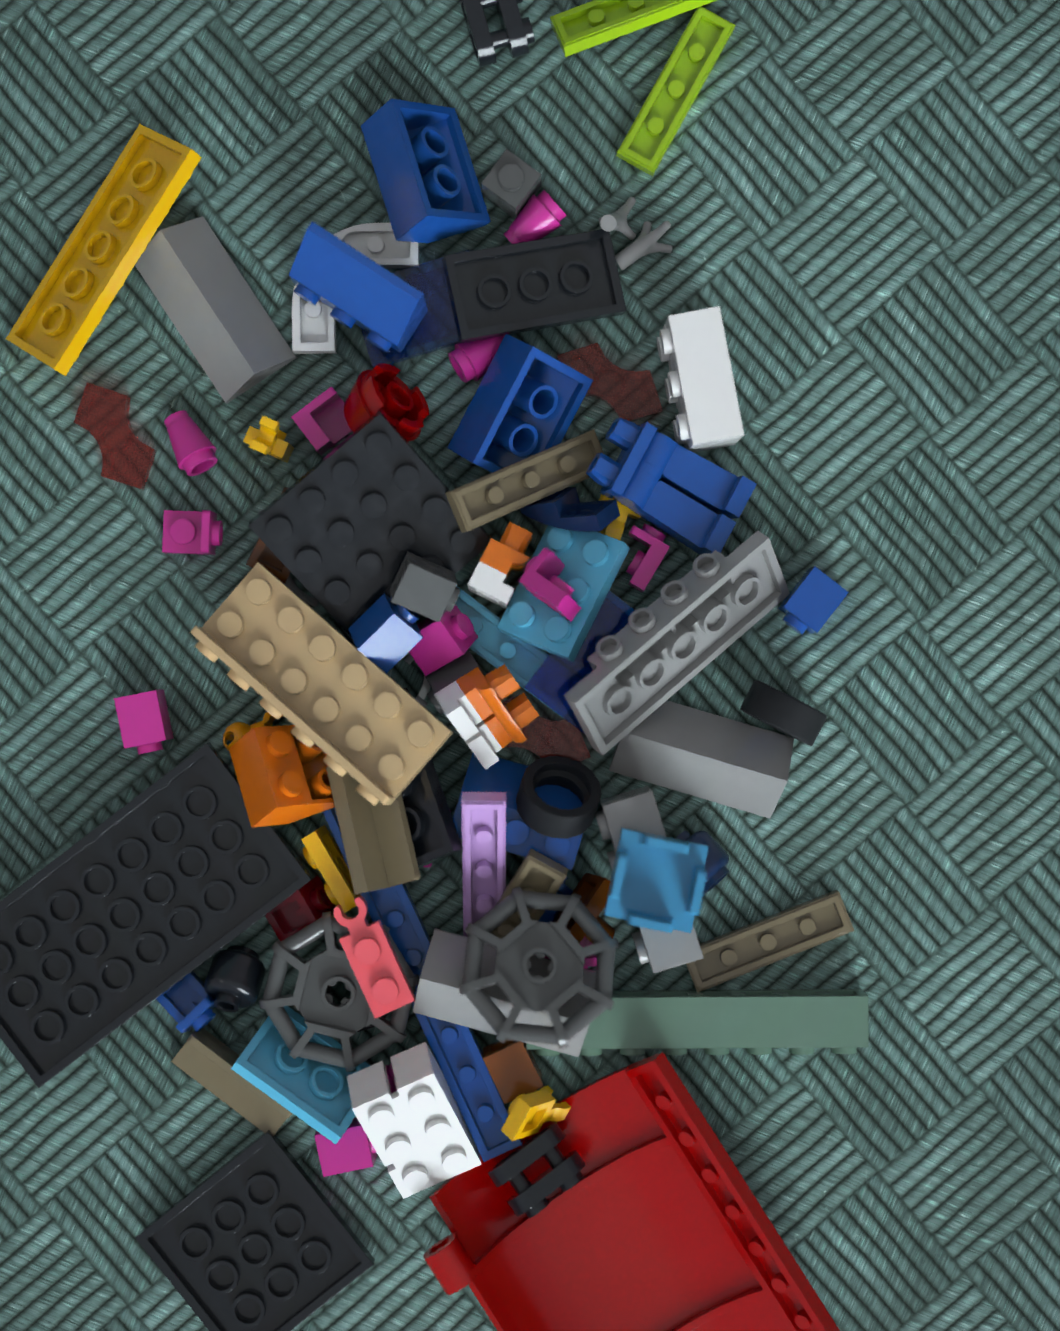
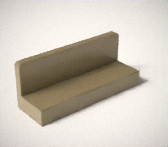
[326,767,420,895]
[171,1028,292,1136]

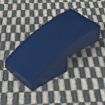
[520,487,620,532]

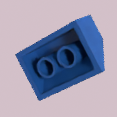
[361,99,491,243]
[289,221,428,353]
[447,334,593,472]
[453,753,583,870]

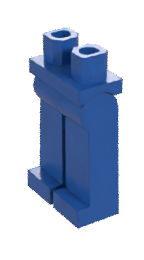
[586,418,757,555]

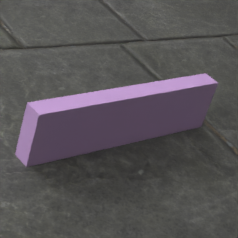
[462,792,506,937]

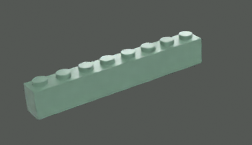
[526,989,869,1056]

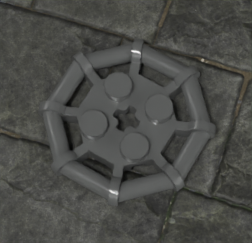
[458,886,619,1049]
[259,911,419,1072]

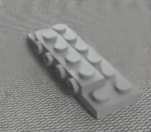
[565,531,790,756]

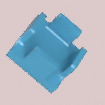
[604,827,709,933]

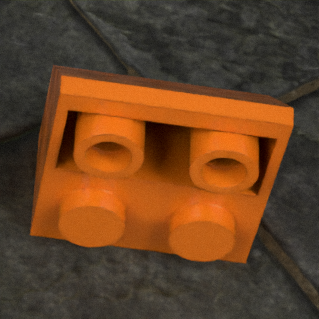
[229,725,335,828]

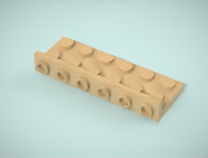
[190,562,454,806]

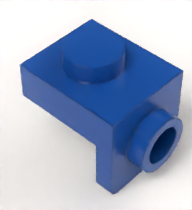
[156,971,216,1033]

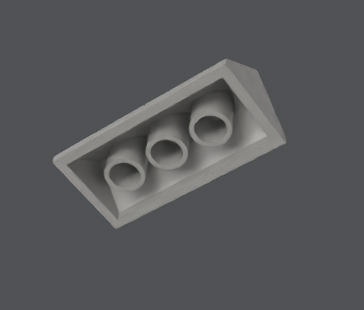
[135,216,296,404]
[609,700,794,819]
[413,928,596,1057]

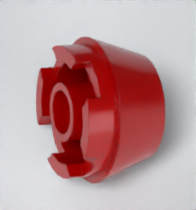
[343,363,429,442]

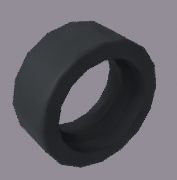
[740,680,827,746]
[516,756,602,839]

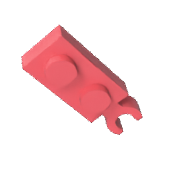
[333,895,416,1019]

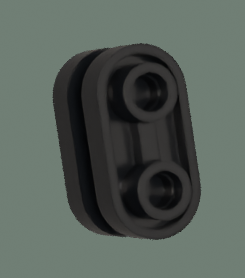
[459,0,535,67]
[487,1122,586,1218]

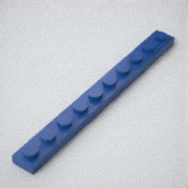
[323,808,523,1162]

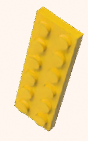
[6,124,202,376]

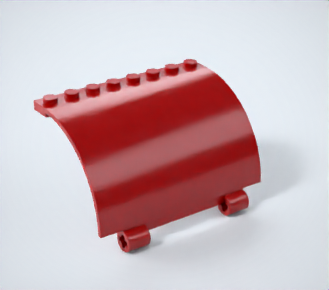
[423,1052,840,1331]

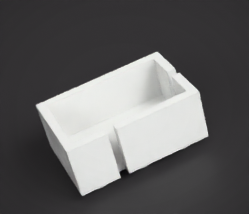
[657,306,744,453]
[347,1042,482,1199]

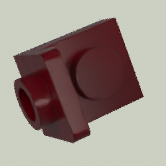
[265,876,335,941]

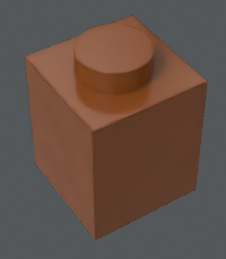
[483,1040,543,1104]

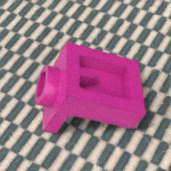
[162,510,223,555]
[626,524,670,593]
[519,547,581,622]

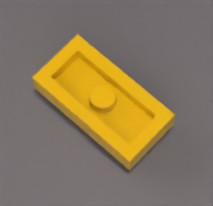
[301,825,360,913]

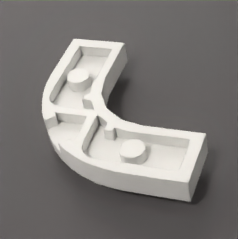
[292,222,419,354]

